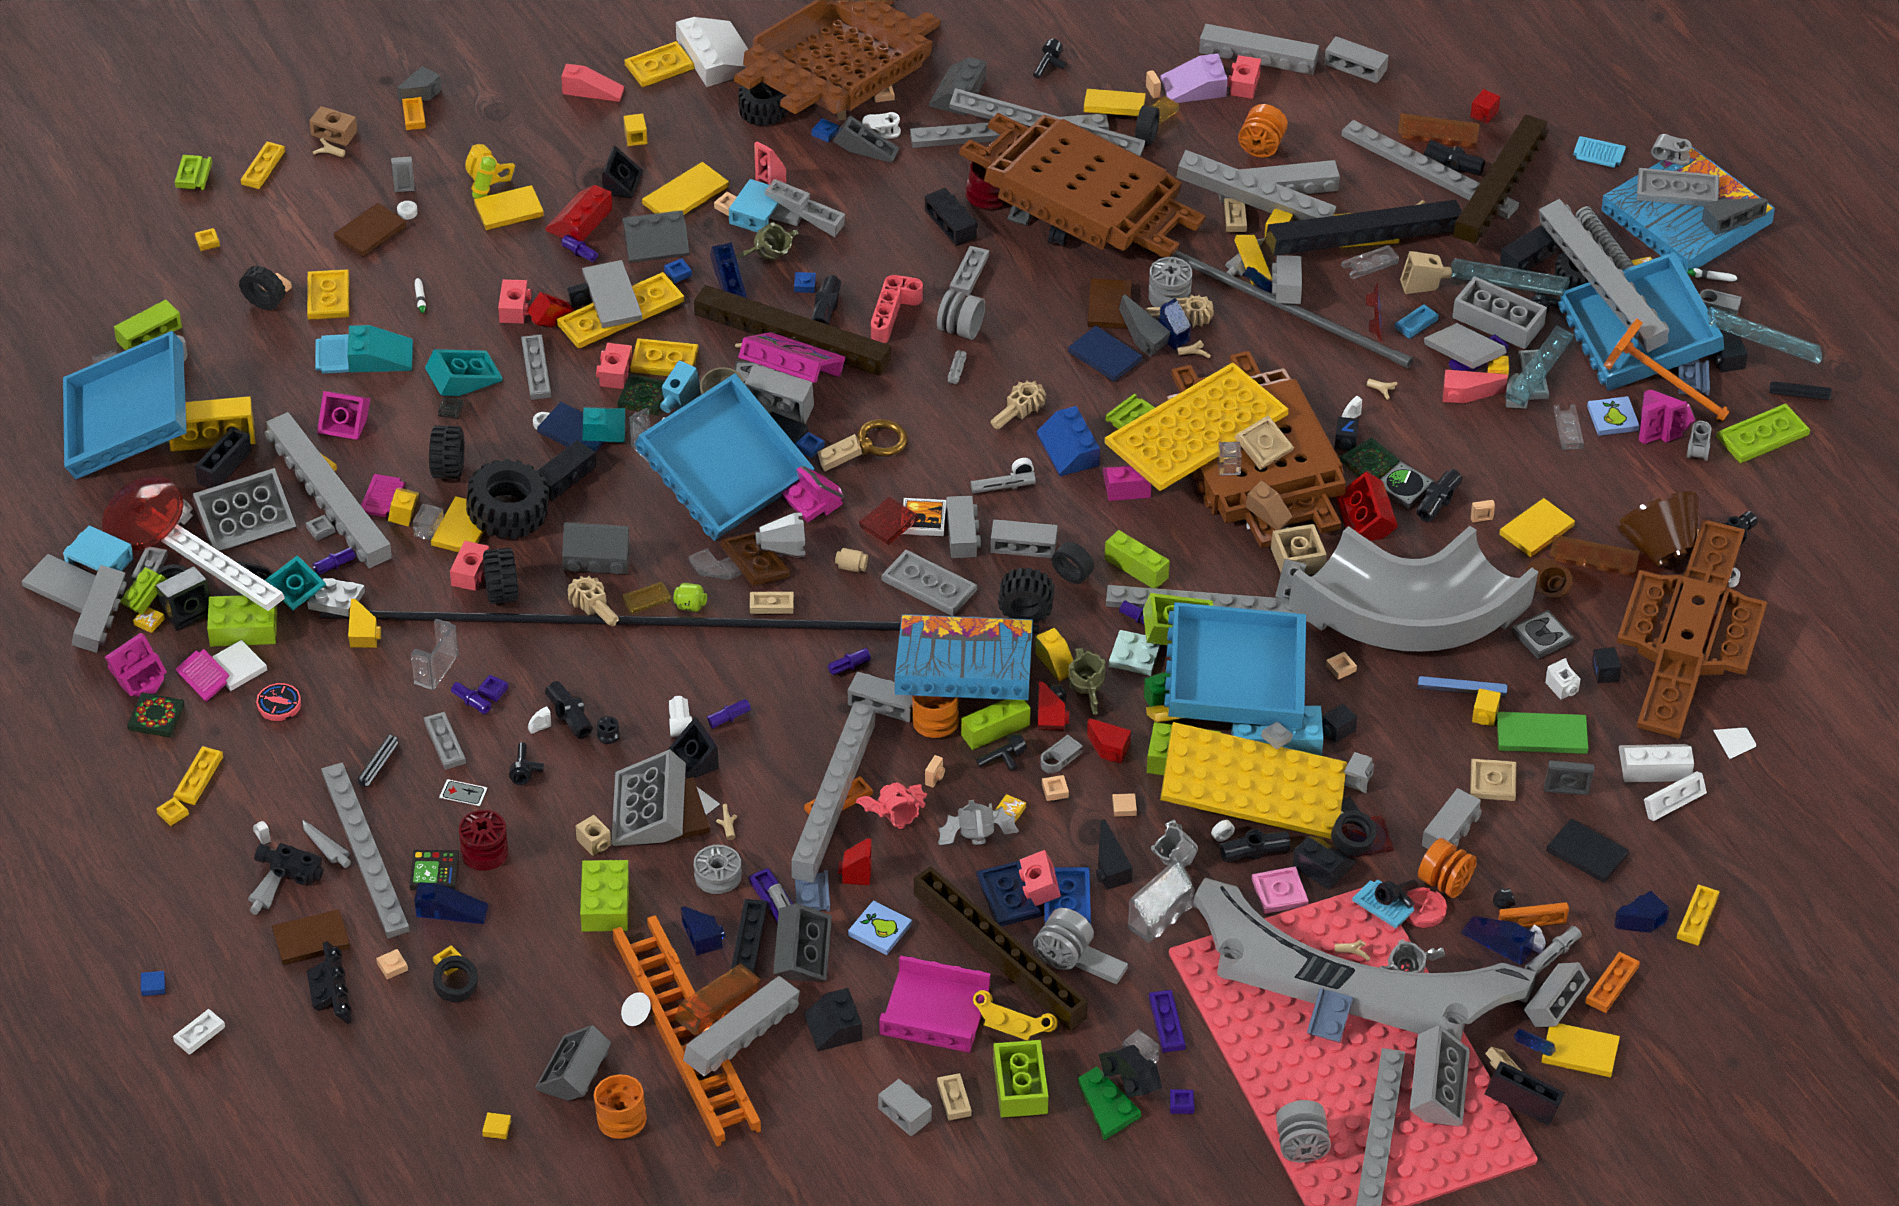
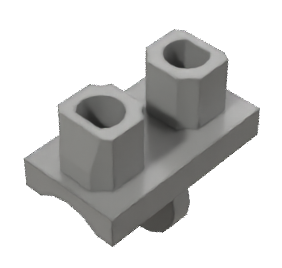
[1275,559,1306,599]

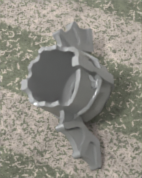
[938,800,1019,845]
[1151,820,1198,890]
[1380,939,1446,973]

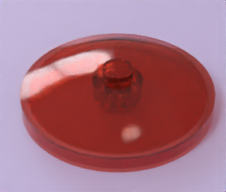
[102,476,184,551]

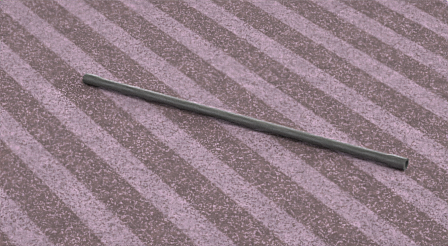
[1171,250,1413,369]

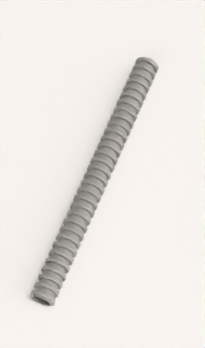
[1575,206,1634,270]

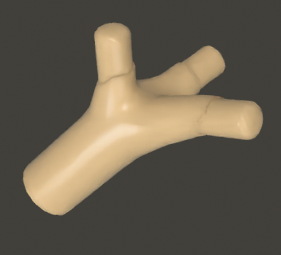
[313,138,345,158]
[1177,340,1211,358]
[1367,378,1397,400]
[716,804,737,840]
[1335,940,1371,961]

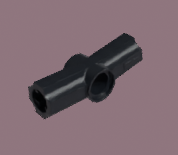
[1423,139,1485,176]
[812,275,841,325]
[1416,469,1463,523]
[545,681,593,739]
[1219,829,1290,863]

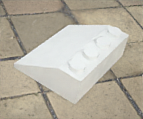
[676,17,748,87]

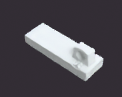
[1644,771,1707,821]

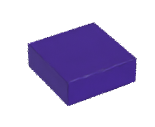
[477,675,509,702]
[1170,1089,1194,1114]

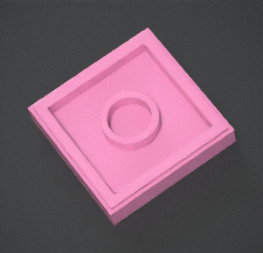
[1252,866,1309,914]

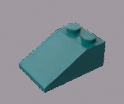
[347,325,413,373]
[425,349,503,396]

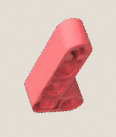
[871,275,923,343]

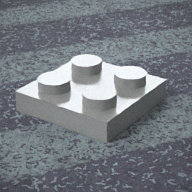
[308,578,365,617]

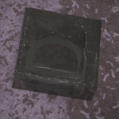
[438,397,464,419]

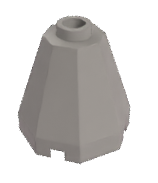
[755,512,806,558]

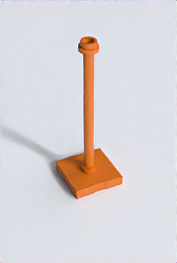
[1603,318,1730,422]

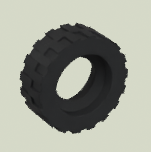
[239,265,286,310]

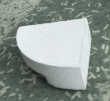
[1342,396,1362,418]
[528,707,551,734]
[253,821,271,844]
[1522,924,1546,953]

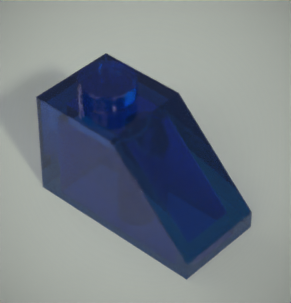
[681,906,725,956]

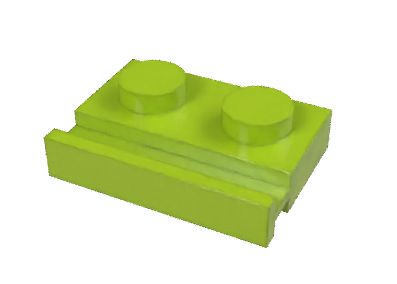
[175,155,212,190]
[1106,394,1155,429]
[120,567,167,615]

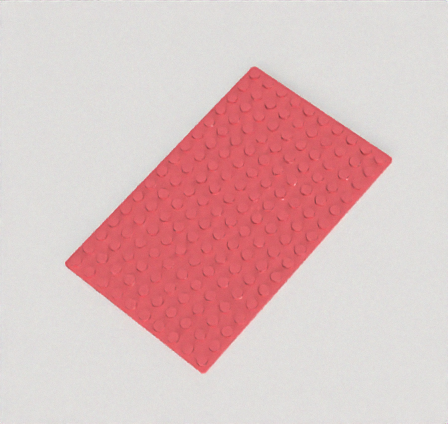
[1169,887,1538,1206]

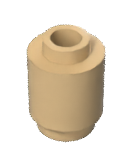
[835,548,868,573]

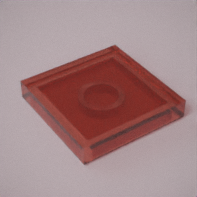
[859,496,919,545]

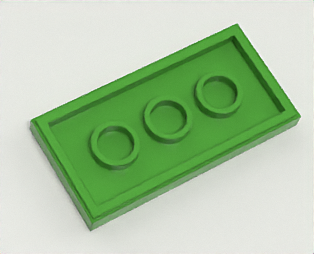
[1497,712,1588,754]

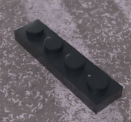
[730,899,768,979]

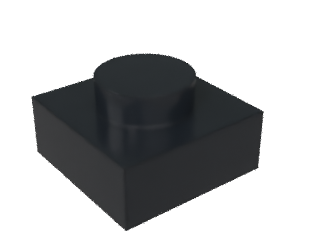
[567,283,591,307]

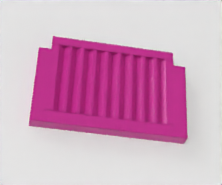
[361,474,406,517]
[175,649,230,702]

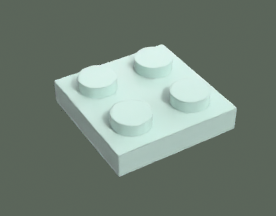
[1109,630,1161,676]

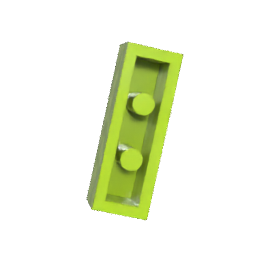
[114,300,182,351]
[1105,530,1170,589]
[961,699,1030,750]

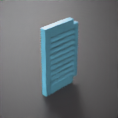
[1573,136,1626,168]
[315,334,349,374]
[1352,879,1414,929]

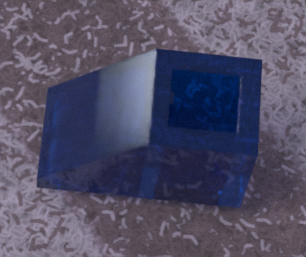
[1159,298,1191,350]
[1614,891,1669,933]

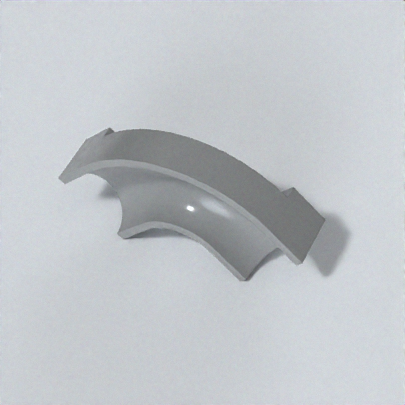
[1288,526,1539,652]

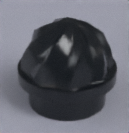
[1048,683,1067,702]
[1493,888,1516,909]

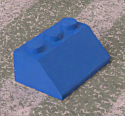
[1037,406,1100,476]

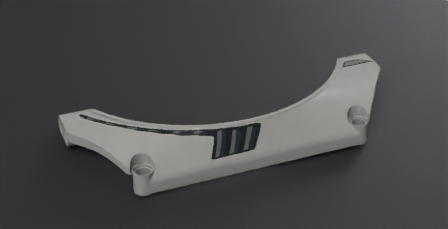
[1193,878,1537,1042]

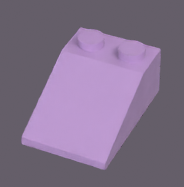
[1160,53,1228,104]

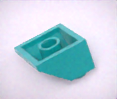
[582,407,625,442]
[264,555,326,611]

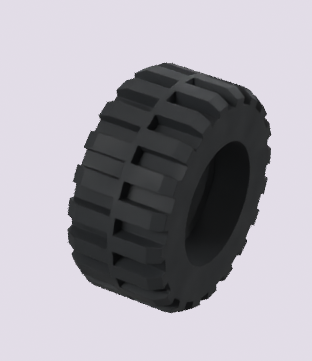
[466,459,549,539]

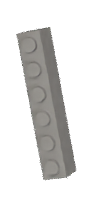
[1199,24,1319,75]
[1218,160,1340,203]
[683,976,800,1076]

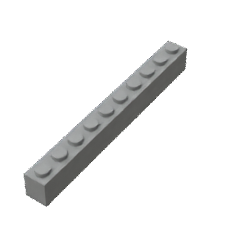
[1539,199,1669,353]
[265,412,392,568]
[792,702,875,883]

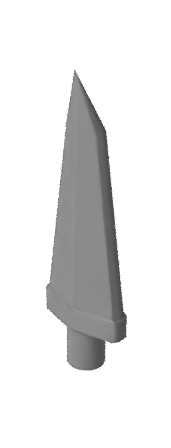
[1225,238,1265,276]
[303,820,351,868]
[248,870,282,915]

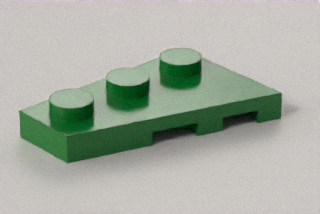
[1078,1066,1141,1141]

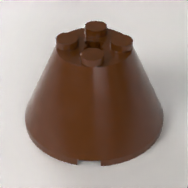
[1616,491,1699,569]

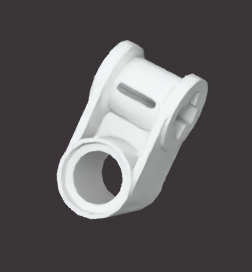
[862,112,901,139]

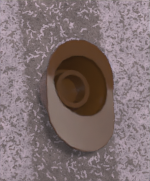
[1525,558,1573,599]

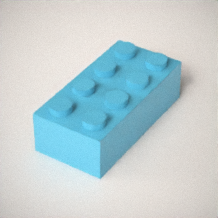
[1231,706,1323,756]

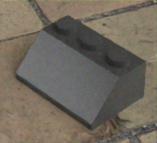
[929,57,987,116]
[622,210,690,263]
[562,522,631,574]
[773,903,832,982]
[535,1025,612,1101]

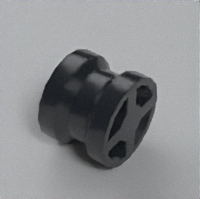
[1048,225,1069,247]
[597,716,619,744]

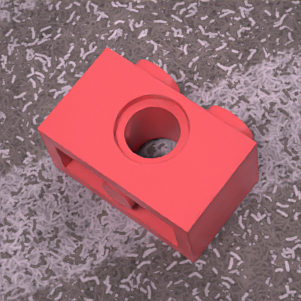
[1227,55,1261,99]
[498,279,532,324]
[596,343,632,389]
[450,541,489,591]
[1019,850,1061,906]

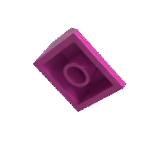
[317,391,370,440]
[1103,465,1151,501]

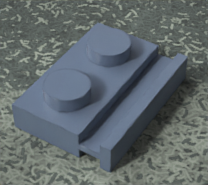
[1678,360,1710,396]
[795,870,830,912]
[1307,988,1353,1043]

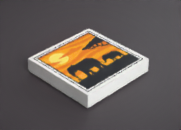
[901,498,946,536]

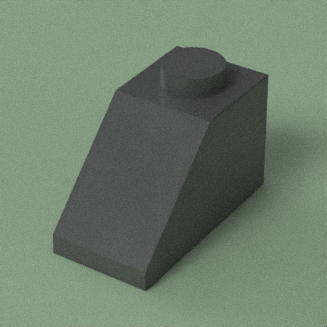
[397,66,442,104]

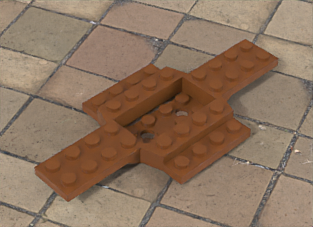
[1617,519,1767,739]

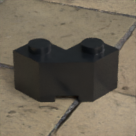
[1099,1044,1162,1097]

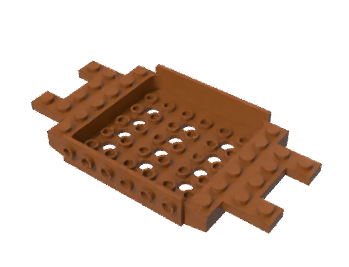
[734,0,941,114]
[959,113,1206,257]
[1166,351,1346,548]

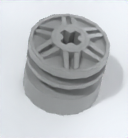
[1149,257,1192,307]
[937,289,985,340]
[1033,908,1094,970]
[1275,1100,1331,1163]

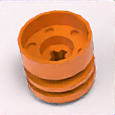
[1238,104,1288,158]
[912,695,959,738]
[1418,838,1477,898]
[593,1074,647,1139]

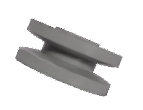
[693,845,742,894]

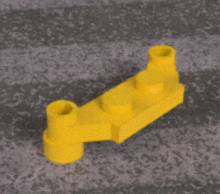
[973,990,1058,1041]

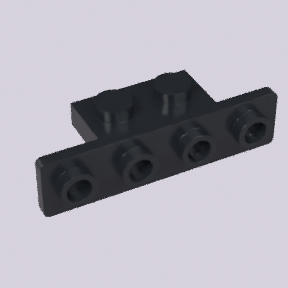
[307,941,352,1024]

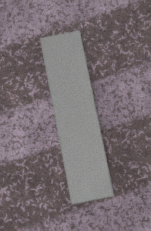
[765,179,845,237]

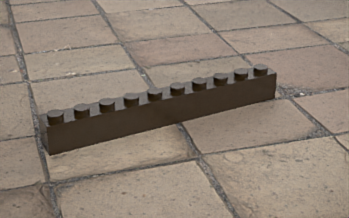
[1453,114,1549,244]
[694,285,891,376]
[914,866,1088,1031]

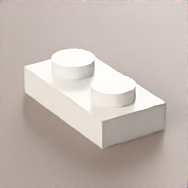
[173,1009,225,1055]

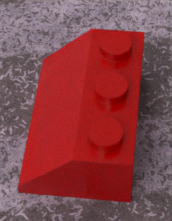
[545,185,613,241]
[1336,471,1398,541]

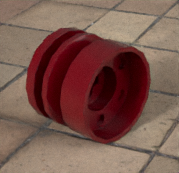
[965,161,1005,209]
[459,810,508,871]

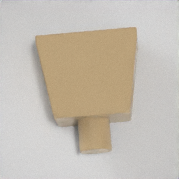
[1400,251,1452,294]

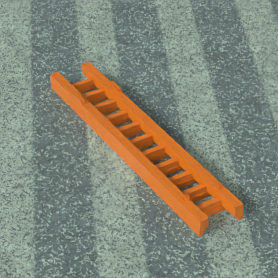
[613,915,761,1147]

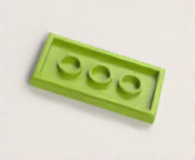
[1716,404,1810,464]

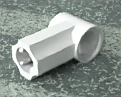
[669,696,692,738]

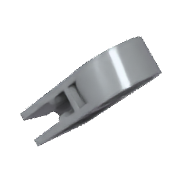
[1699,289,1742,317]
[1040,734,1083,774]

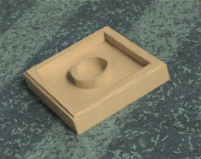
[1235,415,1294,470]
[1470,759,1516,801]

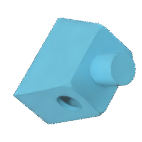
[660,360,701,413]

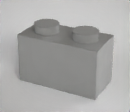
[878,1079,932,1136]

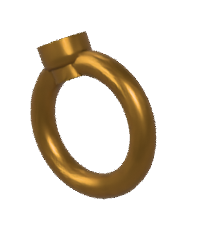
[857,419,908,456]

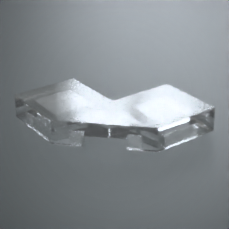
[689,549,743,580]

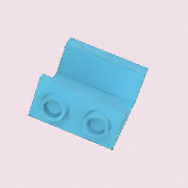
[729,179,779,233]
[63,525,133,571]

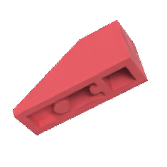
[561,64,624,102]
[754,142,786,185]
[1443,370,1508,404]

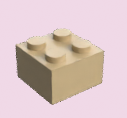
[1271,524,1327,575]

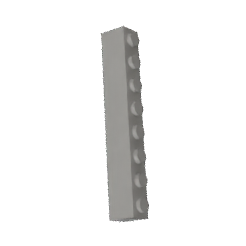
[1176,150,1336,221]

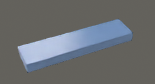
[1418,676,1507,697]

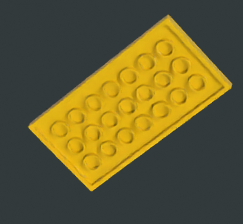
[1105,362,1288,491]
[1160,722,1347,839]

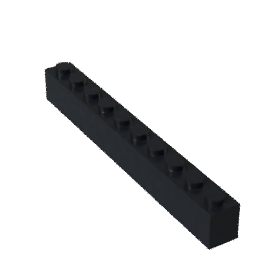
[1265,200,1462,256]

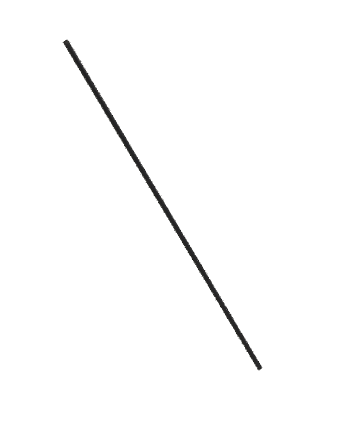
[320,610,1039,633]

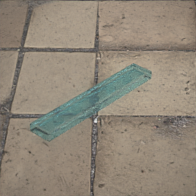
[1450,259,1570,296]
[1707,307,1822,364]
[1505,325,1575,407]

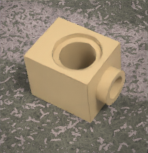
[576,815,611,856]

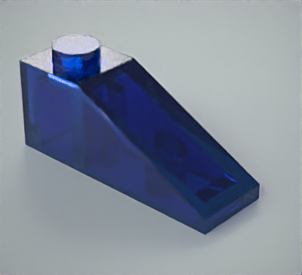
[710,242,747,298]
[414,882,488,924]
[1461,916,1535,965]

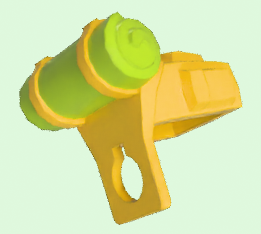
[465,144,515,199]

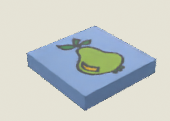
[1587,396,1639,436]
[848,900,912,955]

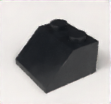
[156,567,211,631]
[1293,836,1357,890]
[804,988,862,1052]

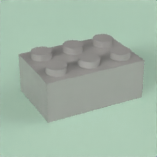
[744,364,814,424]

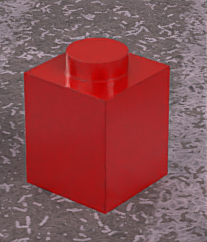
[1470,89,1501,124]

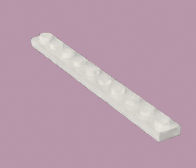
[135,508,285,611]

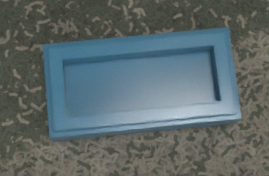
[1395,304,1439,339]

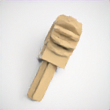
[1145,294,1214,328]
[990,380,1046,429]
[568,575,619,626]

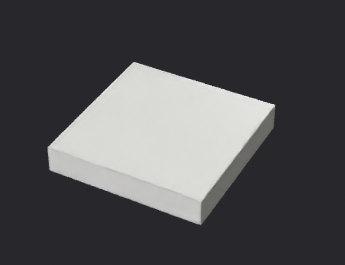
[212,640,267,691]

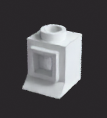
[1545,658,1581,699]

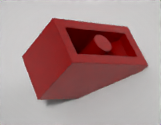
[527,292,575,328]
[1038,682,1069,731]
[1087,718,1131,764]
[838,839,872,885]

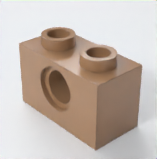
[309,106,357,146]

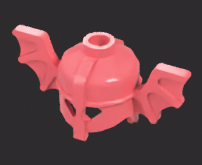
[856,782,927,829]

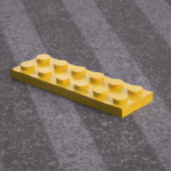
[557,272,684,349]

